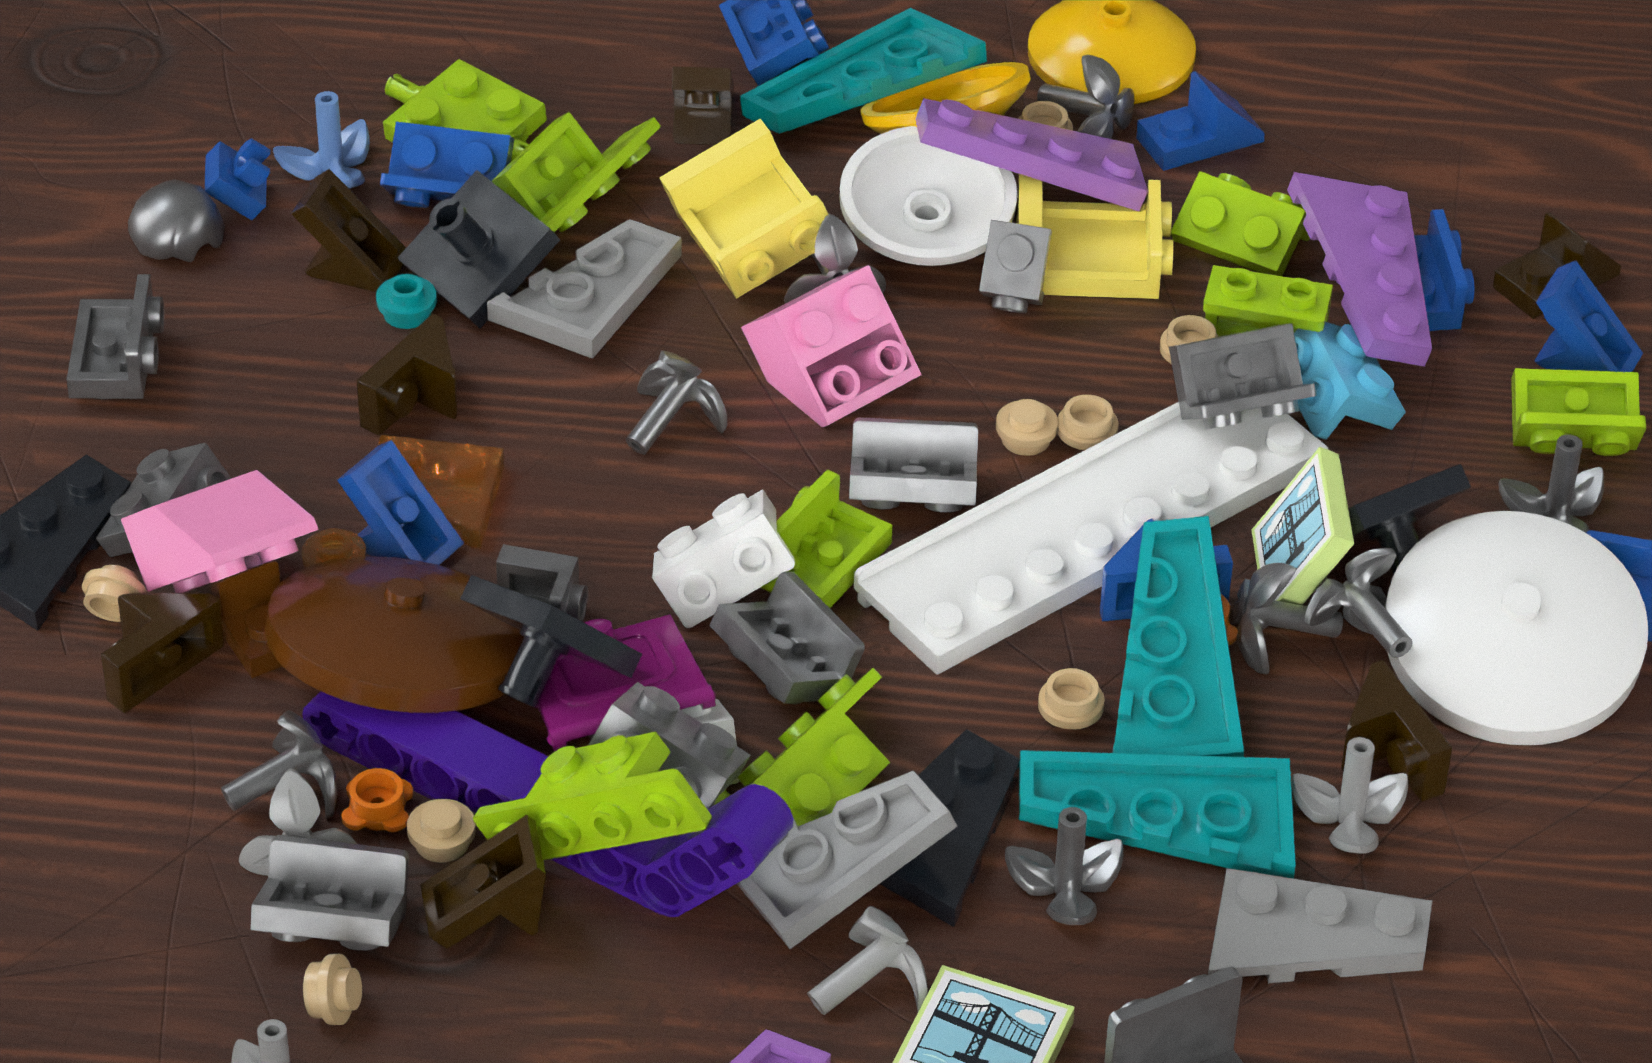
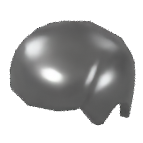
[128,179,225,262]

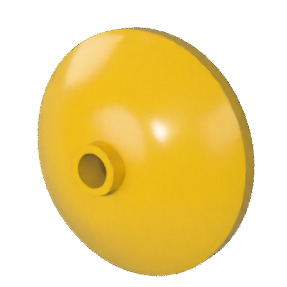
[1028,0,1196,104]
[861,62,1031,134]

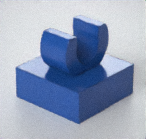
[204,138,271,220]

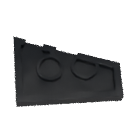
[0,454,131,631]
[880,729,1020,927]

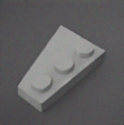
[487,219,682,359]
[737,771,957,949]
[1208,868,1432,984]

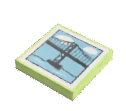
[1252,447,1354,605]
[893,965,1075,1063]

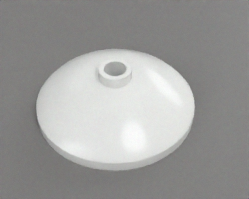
[839,126,1017,266]

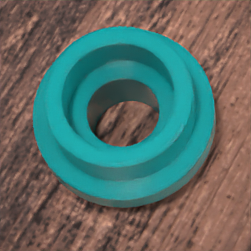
[376,274,437,329]

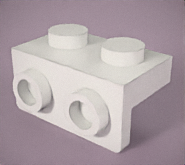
[652,489,795,628]

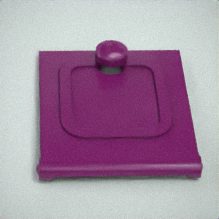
[537,614,716,751]

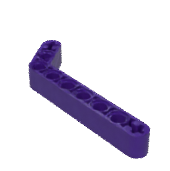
[302,691,794,917]

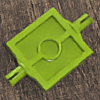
[383,59,547,161]

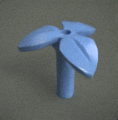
[273,91,370,189]

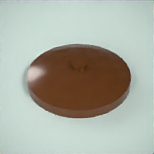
[265,556,524,713]

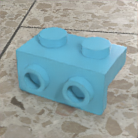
[1294,322,1406,440]

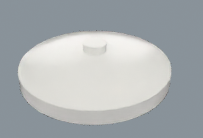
[1385,511,1648,745]

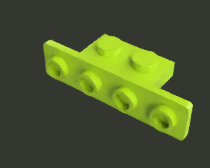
[491,112,661,232]
[713,668,890,826]
[473,731,712,860]

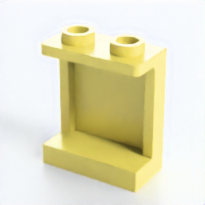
[659,118,828,299]
[1016,174,1173,299]

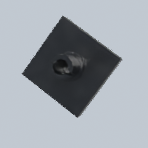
[398,170,560,329]
[1349,464,1471,575]
[460,575,642,708]

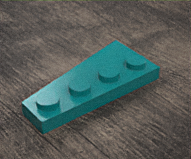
[740,8,987,134]
[1113,516,1244,757]
[1019,750,1296,879]

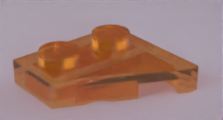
[377,435,504,549]

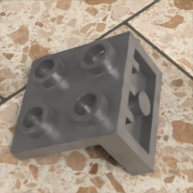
[1104,966,1243,1063]

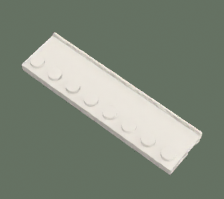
[854,402,1328,675]

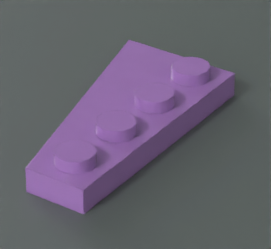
[915,98,1148,211]
[1287,172,1432,367]

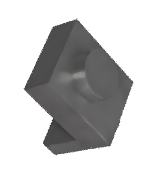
[979,220,1052,313]
[496,544,588,621]

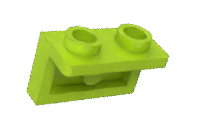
[1171,171,1310,276]
[1203,265,1333,337]
[1511,368,1646,456]
[760,470,893,608]

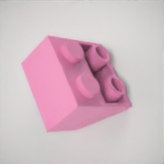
[741,265,922,427]
[121,470,319,593]

